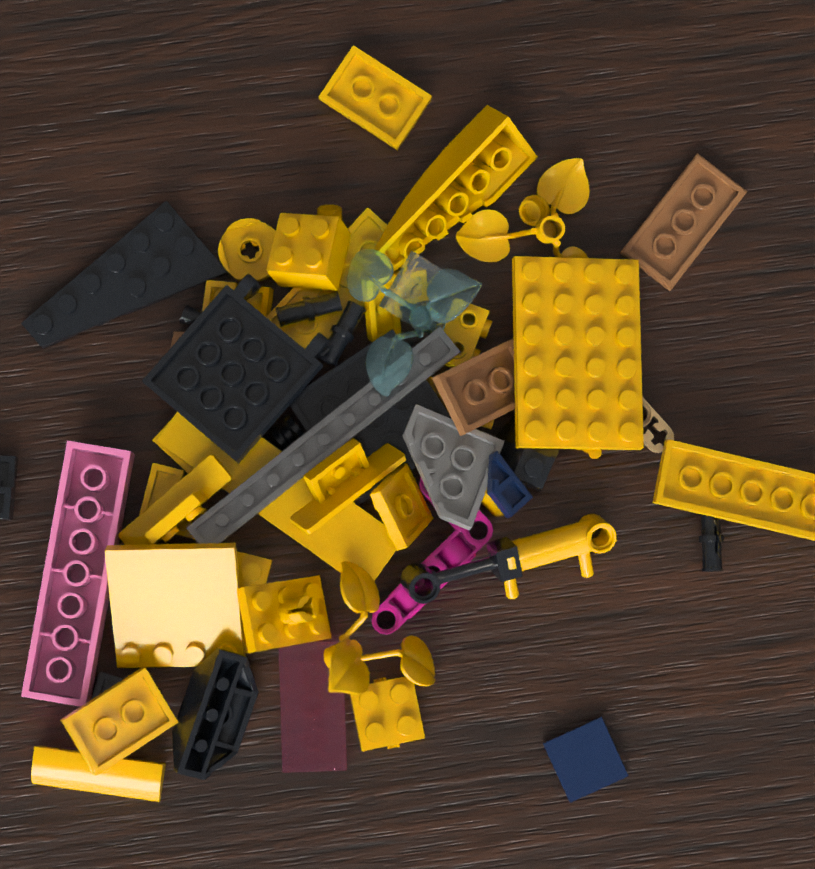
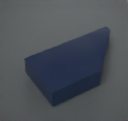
[487,451,533,518]

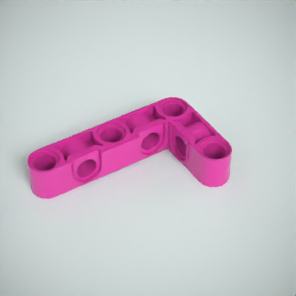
[371,478,493,635]

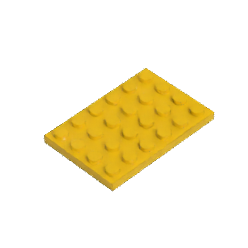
[512,256,644,450]

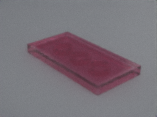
[279,641,347,773]

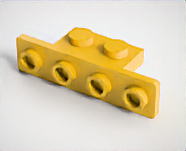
[290,438,406,534]
[118,454,232,545]

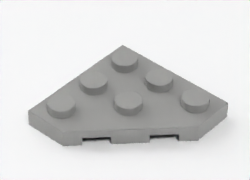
[402,404,504,530]

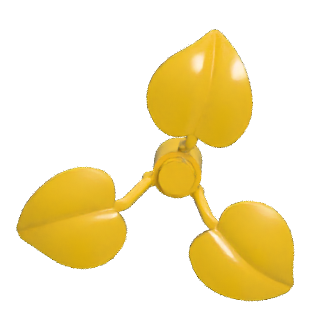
[456,158,590,263]
[323,561,435,695]

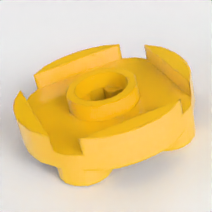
[218,218,276,282]

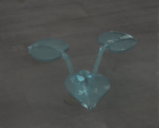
[347,249,482,397]

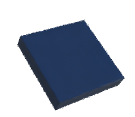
[543,717,628,803]

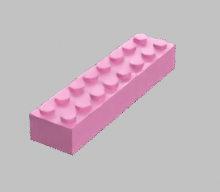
[21,440,135,707]

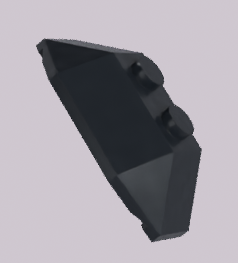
[172,648,259,780]

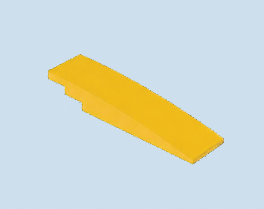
[156,412,396,581]

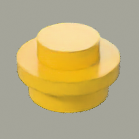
[519,195,550,226]

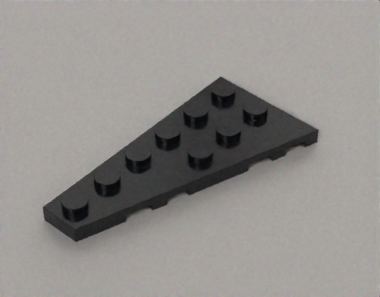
[21,201,229,349]

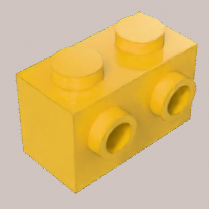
[442,297,493,368]

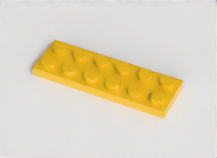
[652,439,815,541]

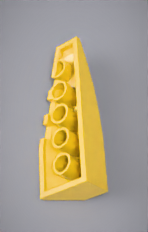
[373,105,537,272]

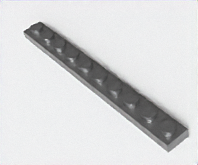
[187,327,460,543]

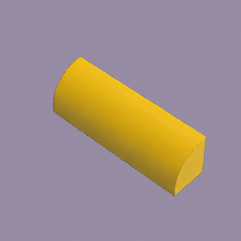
[31,745,166,802]

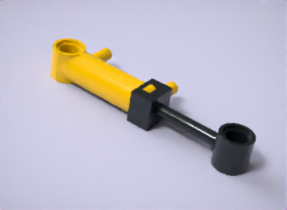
[401,514,617,604]

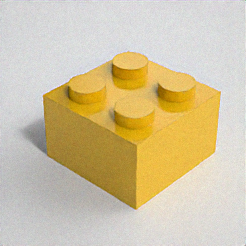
[266,213,351,291]

